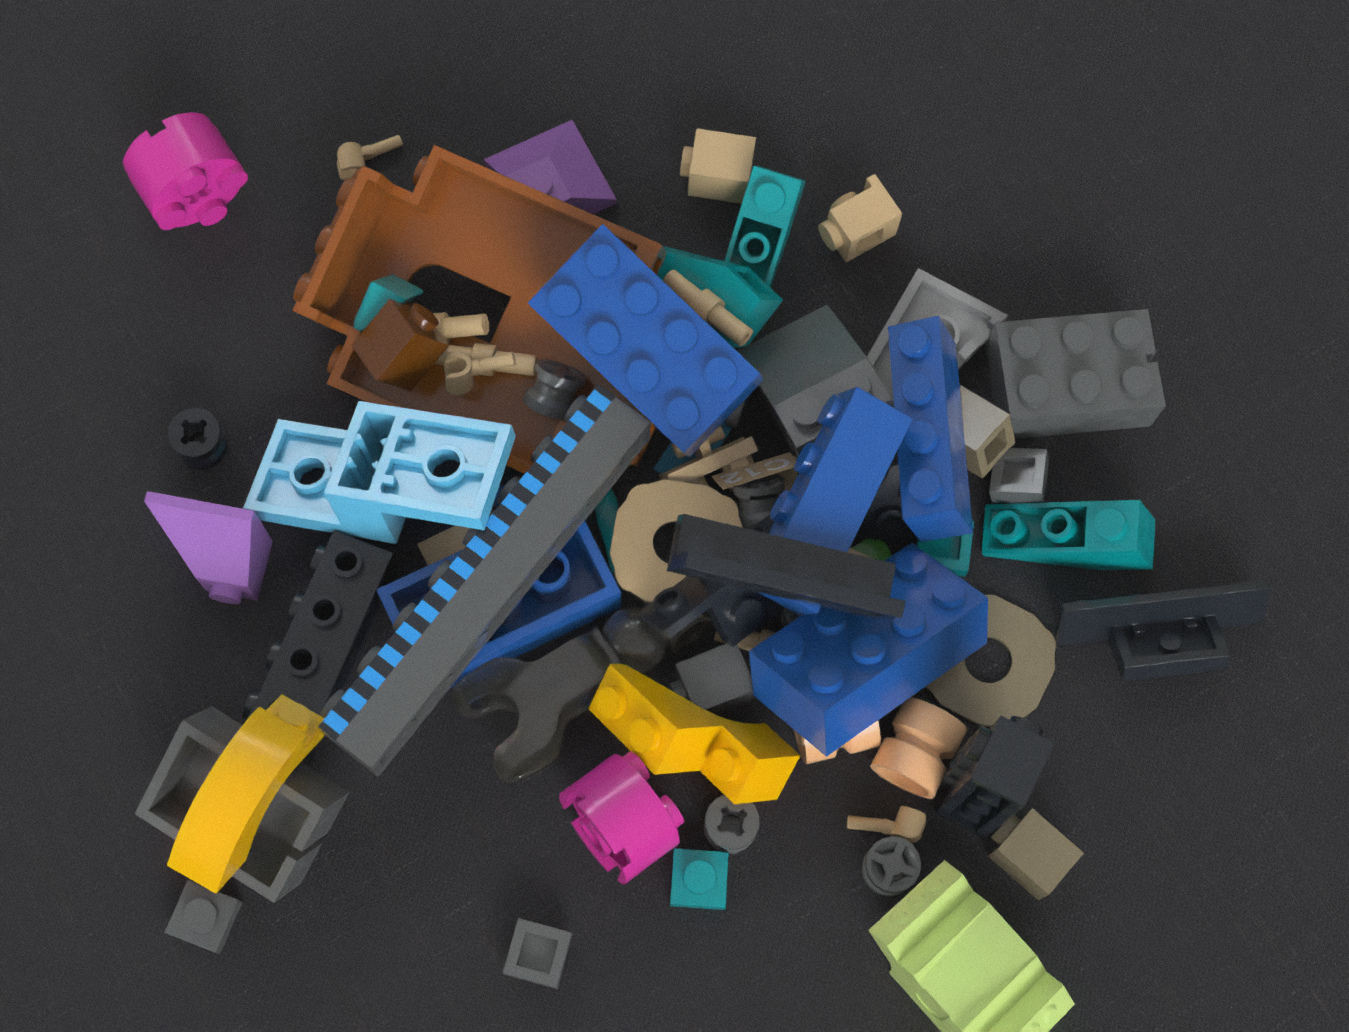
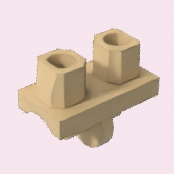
[658,426,758,492]

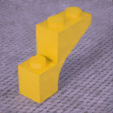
[588,664,801,804]

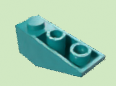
[724,166,806,288]
[657,246,783,348]
[982,500,1155,570]

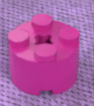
[123,112,248,230]
[559,751,684,884]

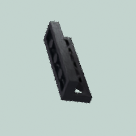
[667,514,906,620]

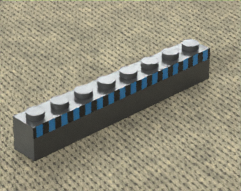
[318,384,650,777]

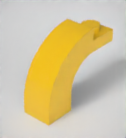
[167,694,324,894]

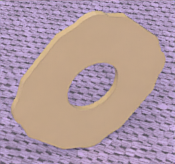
[610,479,743,602]

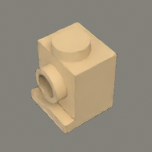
[818,174,902,263]

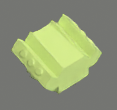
[868,860,1075,1032]

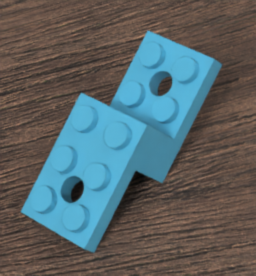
[243,401,516,544]

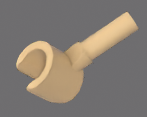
[337,135,403,181]
[444,352,516,395]
[847,806,927,844]

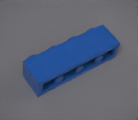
[888,315,973,542]
[758,387,912,615]

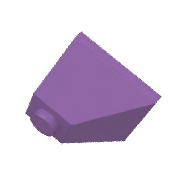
[484,120,617,214]
[144,491,273,604]

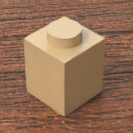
[680,129,756,204]

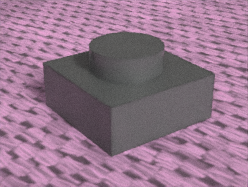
[989,448,1049,503]
[164,880,243,955]
[503,918,573,989]

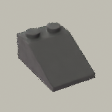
[737,305,894,459]

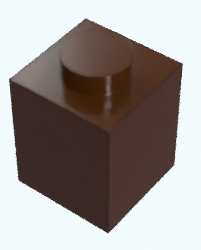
[351,299,449,391]

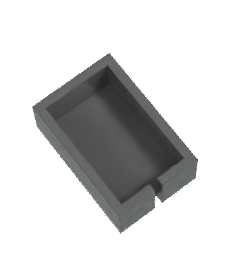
[985,309,1166,439]
[135,706,350,903]

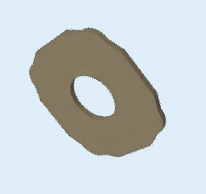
[924,595,1056,727]

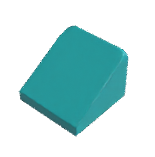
[353,274,423,331]

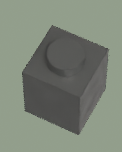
[669,643,755,715]

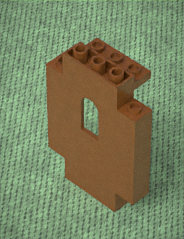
[292,145,667,474]

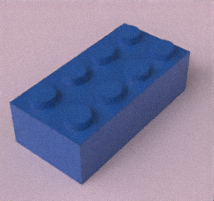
[528,224,763,458]
[376,521,621,688]
[749,543,988,757]

